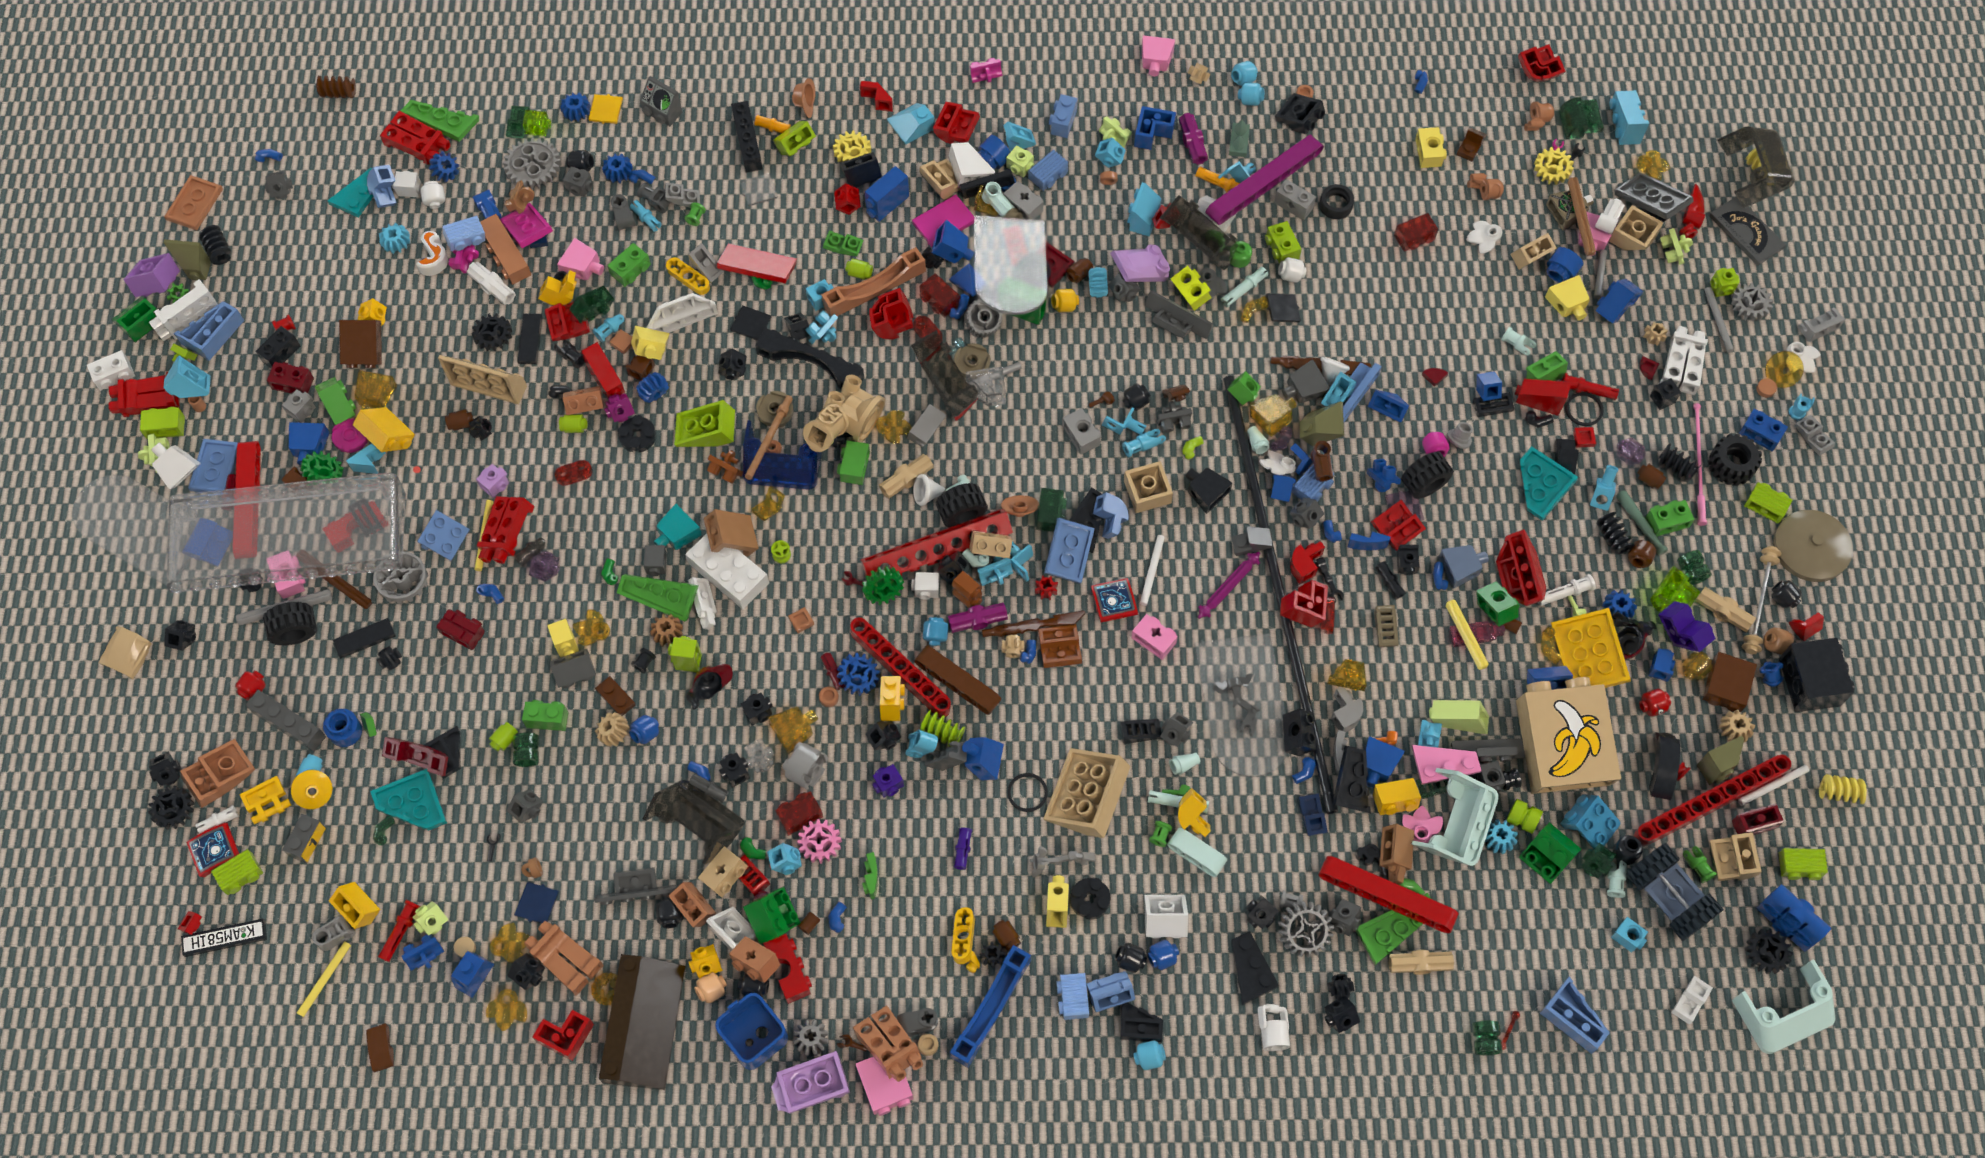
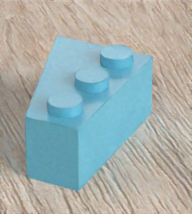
[1609,90,1649,145]

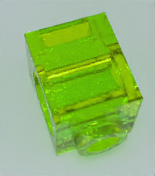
[523,110,551,136]

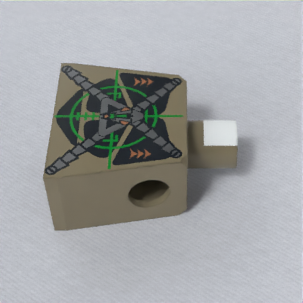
[1546,190,1594,231]

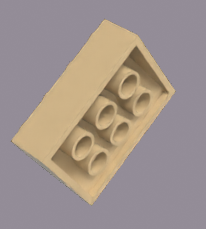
[438,355,527,405]
[1043,748,1131,838]

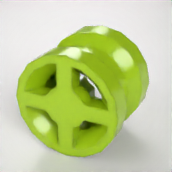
[771,540,791,564]

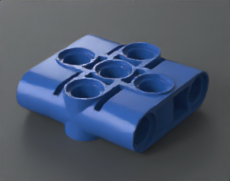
[1756,884,1832,952]

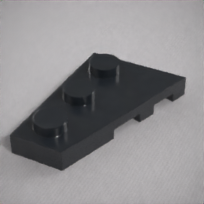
[1069,487,1102,554]
[1332,746,1371,814]
[1231,931,1279,1005]

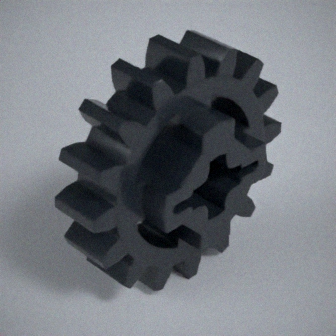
[471,313,513,351]
[148,786,195,830]
[1745,928,1793,974]

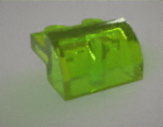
[1650,566,1700,612]

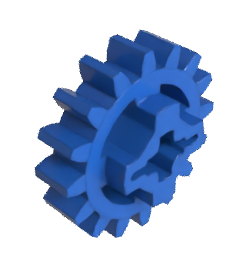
[837,653,880,696]

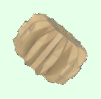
[1719,710,1755,743]
[595,712,630,747]

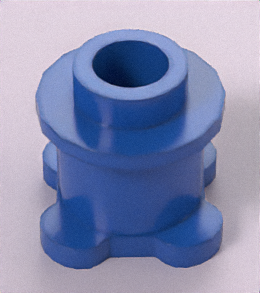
[1759,662,1783,687]

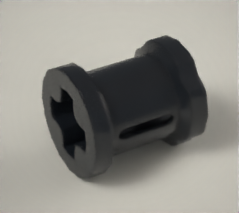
[631,648,656,673]

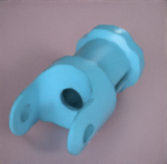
[592,314,624,342]
[1789,393,1815,420]

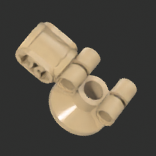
[803,375,886,452]

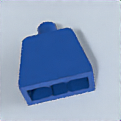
[932,220,974,263]
[289,422,330,465]
[1364,736,1405,788]
[962,737,1004,780]
[451,951,494,998]

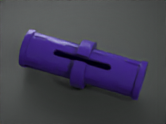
[953,827,972,870]

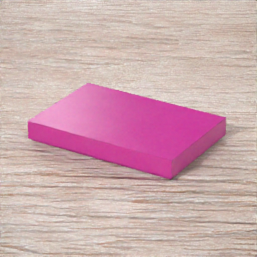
[912,195,976,247]
[500,203,553,248]

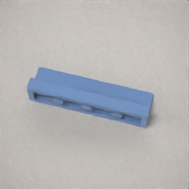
[1343,363,1382,422]

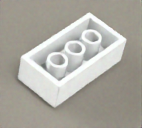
[685,533,769,610]

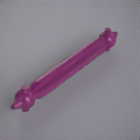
[1198,551,1260,619]

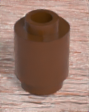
[1067,258,1093,283]
[445,409,474,431]
[1637,463,1667,490]
[992,920,1021,952]

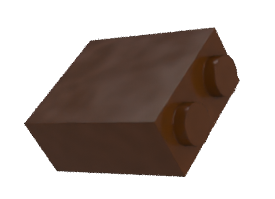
[339,320,382,368]
[1702,652,1757,713]

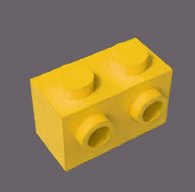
[880,676,905,721]
[1372,778,1421,815]
[329,882,381,929]

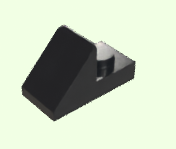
[784,312,810,340]
[1555,439,1579,474]

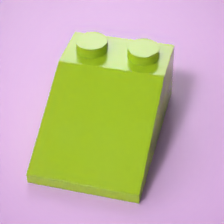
[674,400,735,447]

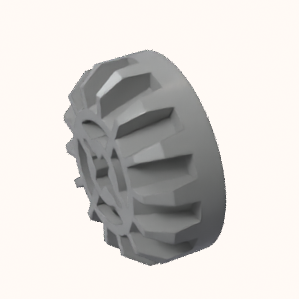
[373,551,428,604]

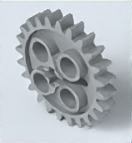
[503,137,561,190]

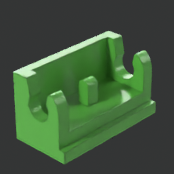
[1526,351,1568,381]

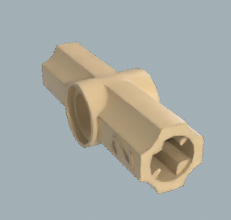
[879,454,934,499]
[1695,587,1756,633]
[1388,950,1454,975]

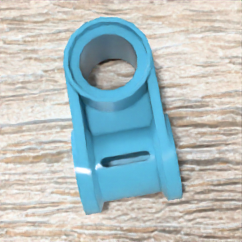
[905,730,938,758]

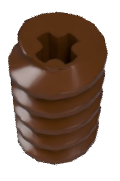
[316,75,356,99]

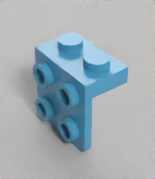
[1560,794,1620,851]

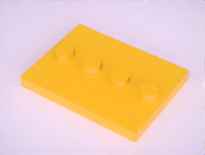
[1551,608,1631,688]

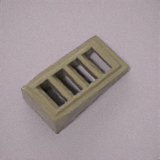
[1374,605,1399,647]

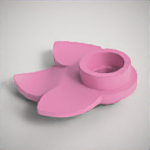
[1402,806,1443,843]

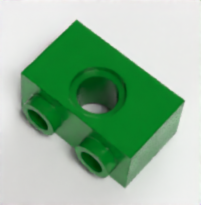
[1476,581,1519,627]

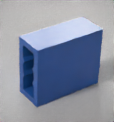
[865,166,909,222]

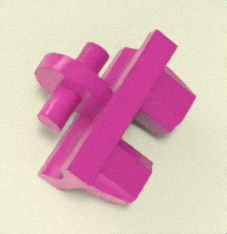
[970,58,1002,83]
[448,245,479,273]

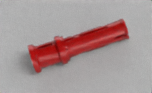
[1561,373,1619,400]
[377,900,420,963]

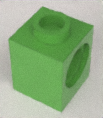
[1228,371,1261,405]

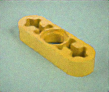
[666,257,710,295]
[951,907,975,964]

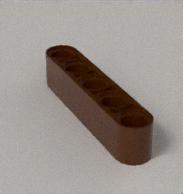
[914,645,1002,715]

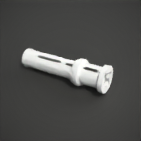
[1537,574,1596,607]

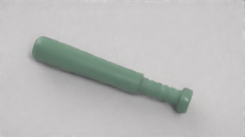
[1616,490,1668,556]

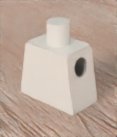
[151,443,201,489]

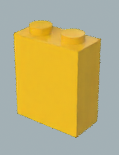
[353,407,415,452]

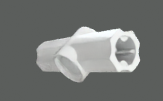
[467,262,516,305]

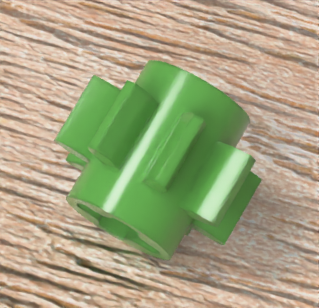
[167,283,190,303]

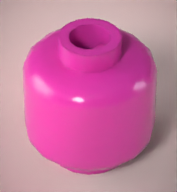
[1422,432,1450,457]

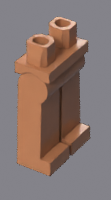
[524,921,604,996]
[853,1005,923,1082]

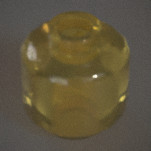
[1682,651,1712,680]

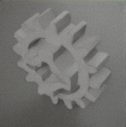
[1731,283,1773,321]

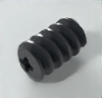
[199,225,231,265]
[1659,443,1702,482]
[1596,512,1635,554]

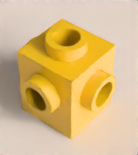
[358,298,387,326]
[689,944,723,979]

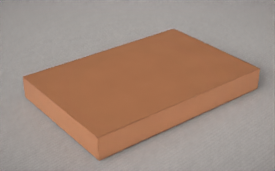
[164,175,223,231]

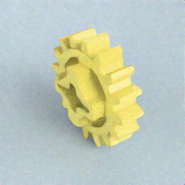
[833,131,871,162]
[1534,147,1574,185]

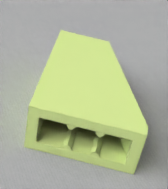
[1429,700,1489,734]

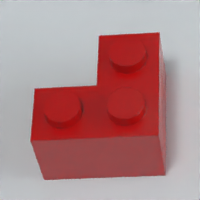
[1280,580,1328,628]
[532,1010,594,1062]

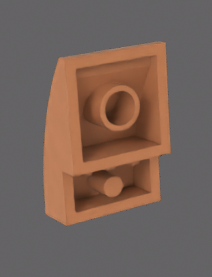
[180,739,255,808]

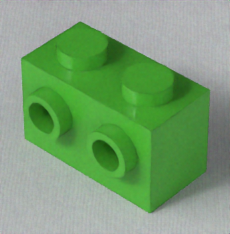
[607,243,651,287]
[837,440,870,485]
[1645,500,1695,537]
[522,700,569,731]

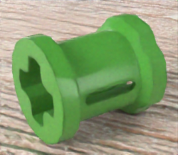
[684,202,706,226]
[1149,821,1172,847]

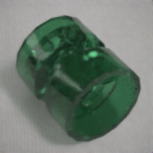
[1677,550,1712,585]
[513,732,539,767]
[1472,1020,1503,1056]

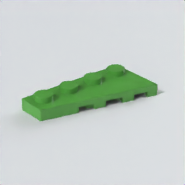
[400,100,479,142]
[617,574,699,622]
[1356,893,1431,965]

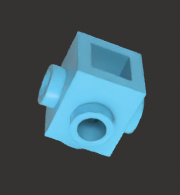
[1095,138,1126,168]
[767,843,802,875]

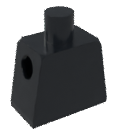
[1185,468,1232,514]

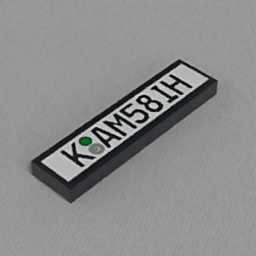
[181,919,267,957]

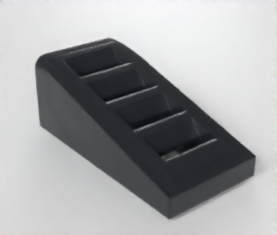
[1120,719,1162,744]

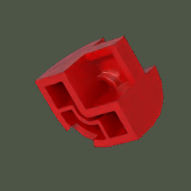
[1518,44,1566,82]
[869,288,914,340]

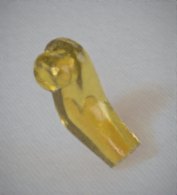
[1241,296,1268,323]
[1541,627,1561,664]

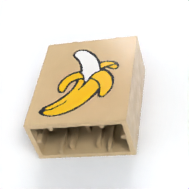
[1516,677,1621,794]

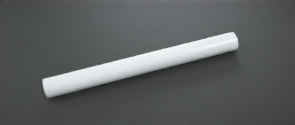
[1140,535,1165,606]
[1738,765,1809,806]

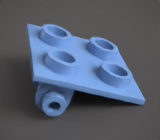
[417,510,470,561]

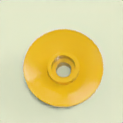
[291,770,333,809]

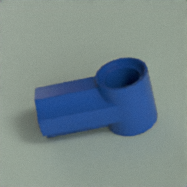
[473,190,502,219]

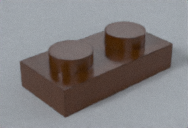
[595,676,636,716]

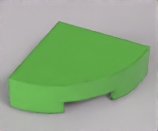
[360,712,377,737]

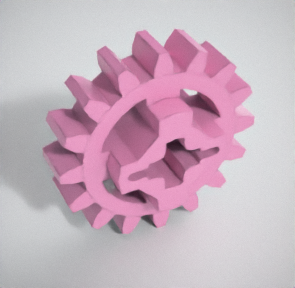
[797,819,842,864]

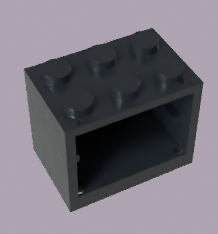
[1779,638,1855,713]

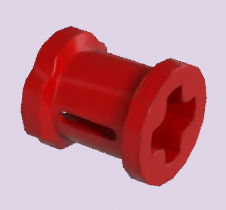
[272,314,296,330]

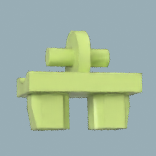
[1099,116,1132,148]
[1660,228,1693,265]
[138,434,170,473]

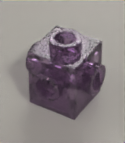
[529,551,560,582]

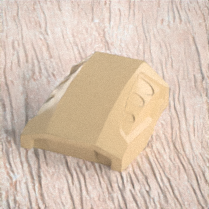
[99,626,152,679]

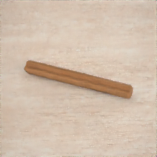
[1568,177,1596,256]

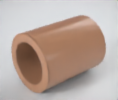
[188,396,206,412]

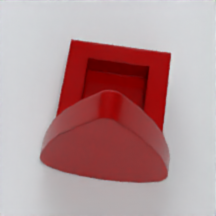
[1789,612,1824,641]

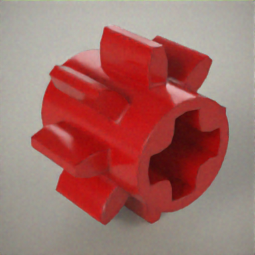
[1035,576,1058,600]

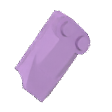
[1110,244,1170,282]
[771,1051,850,1114]

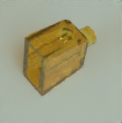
[355,370,397,410]
[1250,394,1297,437]
[768,707,819,754]

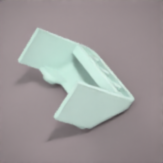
[1411,768,1498,866]
[1732,959,1835,1054]

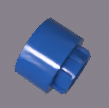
[978,135,1011,169]
[1546,247,1583,283]
[323,709,363,747]

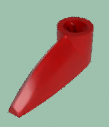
[1682,183,1705,229]

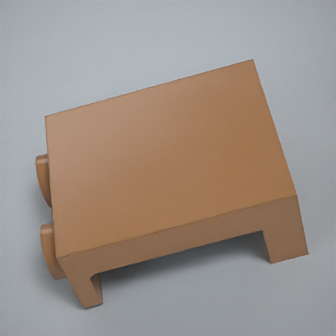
[703,509,759,557]

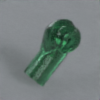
[373,815,395,846]

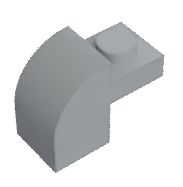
[1331,685,1363,732]

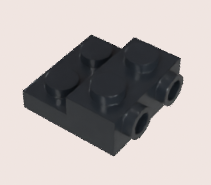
[1275,93,1325,134]

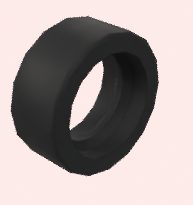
[1319,184,1354,220]

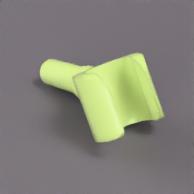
[1567,595,1587,617]

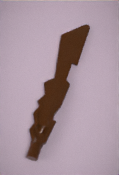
[1270,356,1371,376]
[982,610,1085,637]

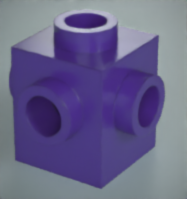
[872,764,904,798]

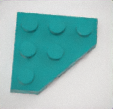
[1520,446,1578,521]
[370,769,447,831]

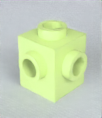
[1006,145,1035,178]
[412,901,449,936]

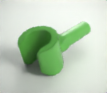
[1162,784,1191,796]

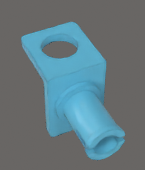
[1218,161,1256,183]
[1102,407,1147,435]
[1590,465,1618,511]
[1010,541,1033,582]

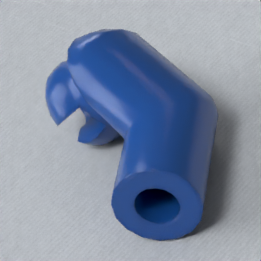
[255,149,283,162]
[1323,520,1342,543]
[1292,757,1316,784]
[828,901,847,933]

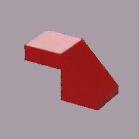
[860,81,893,112]
[1152,203,1179,229]

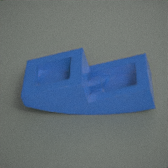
[1347,532,1391,550]

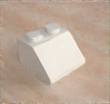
[1144,895,1188,938]

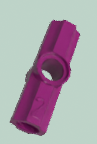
[1179,112,1208,165]
[948,602,1008,633]

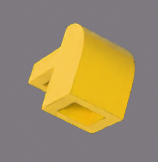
[538,270,577,305]
[1178,788,1211,837]

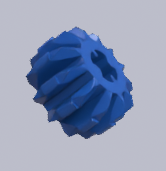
[560,92,591,122]
[428,151,460,182]
[602,153,633,184]
[636,372,669,403]
[1602,589,1637,620]

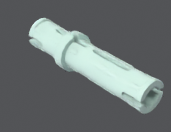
[1221,267,1268,308]
[1148,790,1209,814]

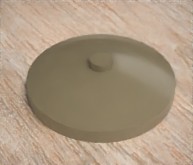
[1773,510,1853,582]

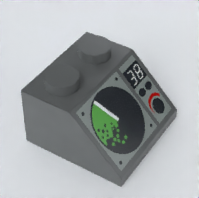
[640,76,683,127]

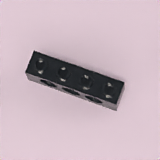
[731,101,763,173]

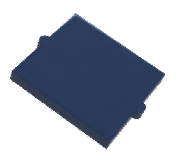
[514,882,559,924]

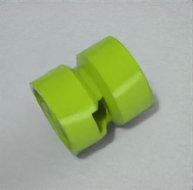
[1506,799,1543,834]

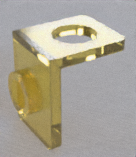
[974,185,998,217]
[751,486,785,521]

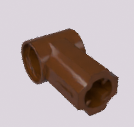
[1310,441,1333,482]

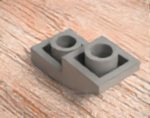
[665,183,700,208]
[1795,415,1835,456]
[1333,730,1347,776]

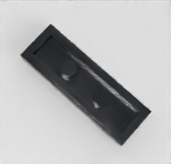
[960,169,1015,199]
[517,313,543,364]
[333,618,396,659]

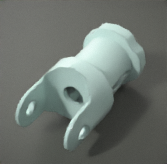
[1501,327,1536,355]
[1607,860,1627,898]

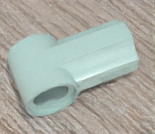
[982,182,1015,218]

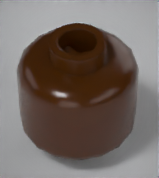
[1628,540,1656,568]

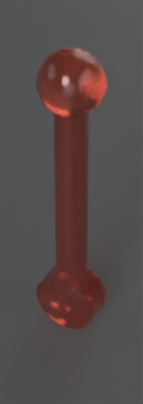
[1498,1011,1520,1050]

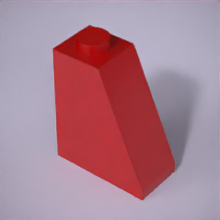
[581,342,625,399]
[1514,379,1571,416]

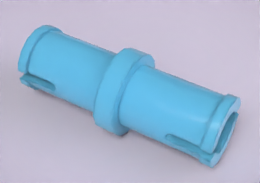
[629,200,662,232]

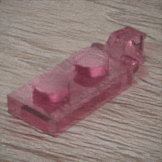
[1449,621,1505,647]

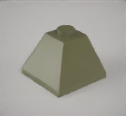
[163,239,211,281]
[1300,401,1344,446]

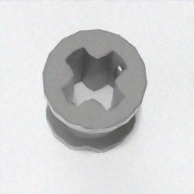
[1279,890,1303,910]

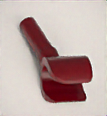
[841,571,864,587]

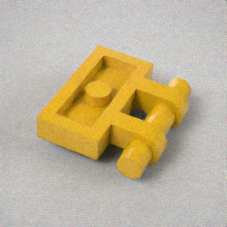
[240,775,292,825]

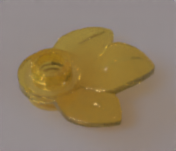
[1636,150,1670,180]
[876,410,912,444]
[573,609,610,646]
[490,923,530,963]
[486,989,527,1031]

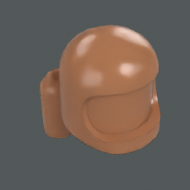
[1524,101,1554,131]
[1467,173,1504,200]

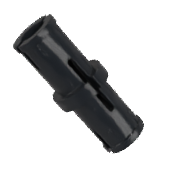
[1375,561,1406,600]

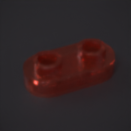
[913,316,943,348]
[554,460,592,486]
[1321,597,1335,634]

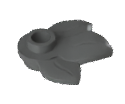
[1195,268,1227,304]

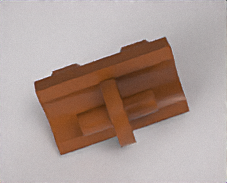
[707,450,744,483]

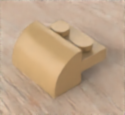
[919,159,961,199]
[1709,832,1762,881]

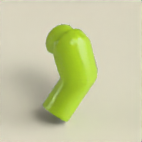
[1182,436,1204,460]

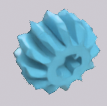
[379,222,410,254]
[1089,267,1108,298]
[1485,819,1518,854]

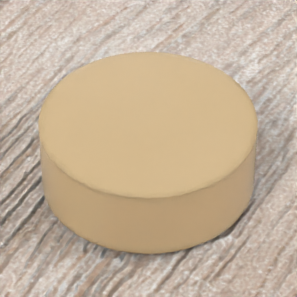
[454,937,476,958]
[917,1034,939,1056]

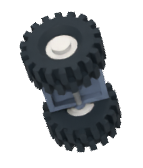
[1626,843,1724,941]

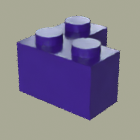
[1658,601,1716,652]

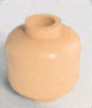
[694,972,727,1004]

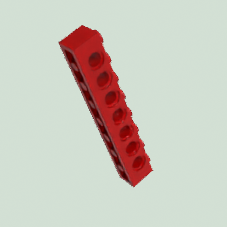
[860,509,1013,576]

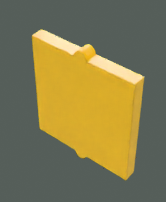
[589,94,623,124]

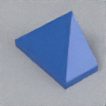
[949,263,986,296]
[1368,390,1409,423]

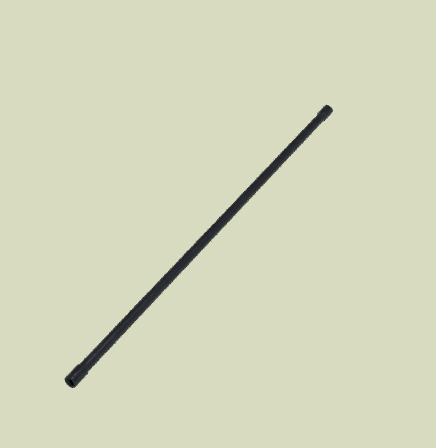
[1223,376,1338,814]

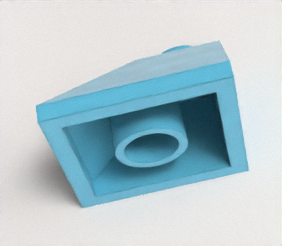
[887,103,935,145]
[164,356,211,398]

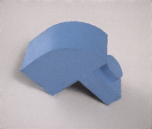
[367,165,396,208]
[1093,492,1129,539]

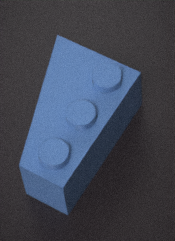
[174,301,244,361]
[1540,976,1609,1054]

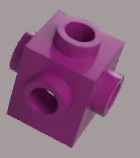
[604,393,635,423]

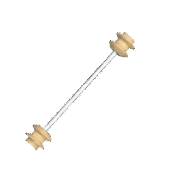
[1742,546,1782,654]

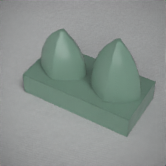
[1229,119,1250,157]

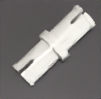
[195,805,239,834]

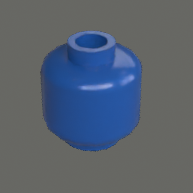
[629,715,659,744]
[1147,940,1179,970]

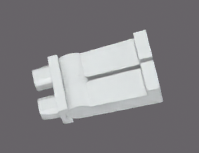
[149,280,218,341]
[1660,326,1708,395]

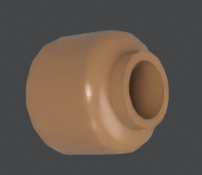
[1763,627,1794,655]

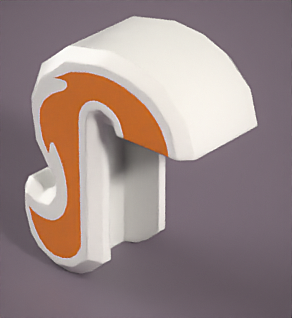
[416,231,449,276]

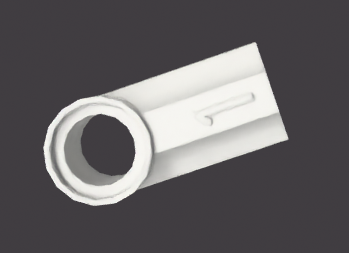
[1595,198,1625,235]

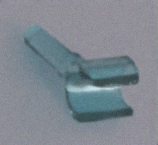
[943,337,965,360]

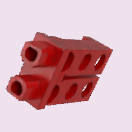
[380,111,451,165]
[109,372,180,417]
[477,496,535,564]

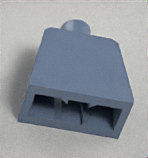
[1438,545,1489,589]

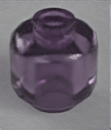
[1616,438,1646,465]

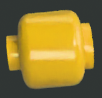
[1051,289,1079,313]

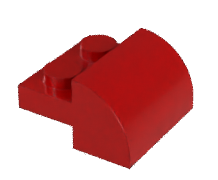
[933,101,980,144]

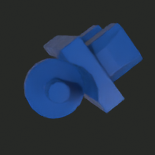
[1367,459,1401,492]
[402,934,444,971]

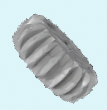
[1278,901,1334,958]

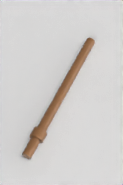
[745,395,793,480]

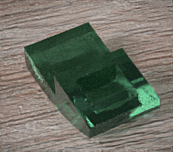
[506,106,530,138]

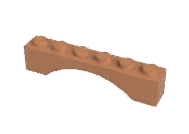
[821,247,926,316]

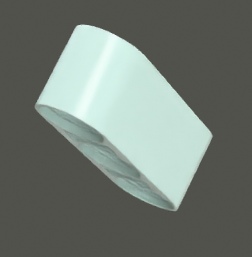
[1167,828,1227,877]

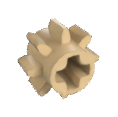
[1188,63,1210,84]
[1643,322,1668,346]
[1001,635,1024,658]

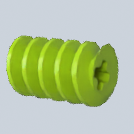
[920,710,965,747]

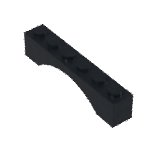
[755,328,865,389]

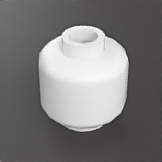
[420,181,445,209]
[1278,257,1306,283]

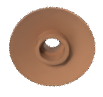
[1001,495,1039,517]

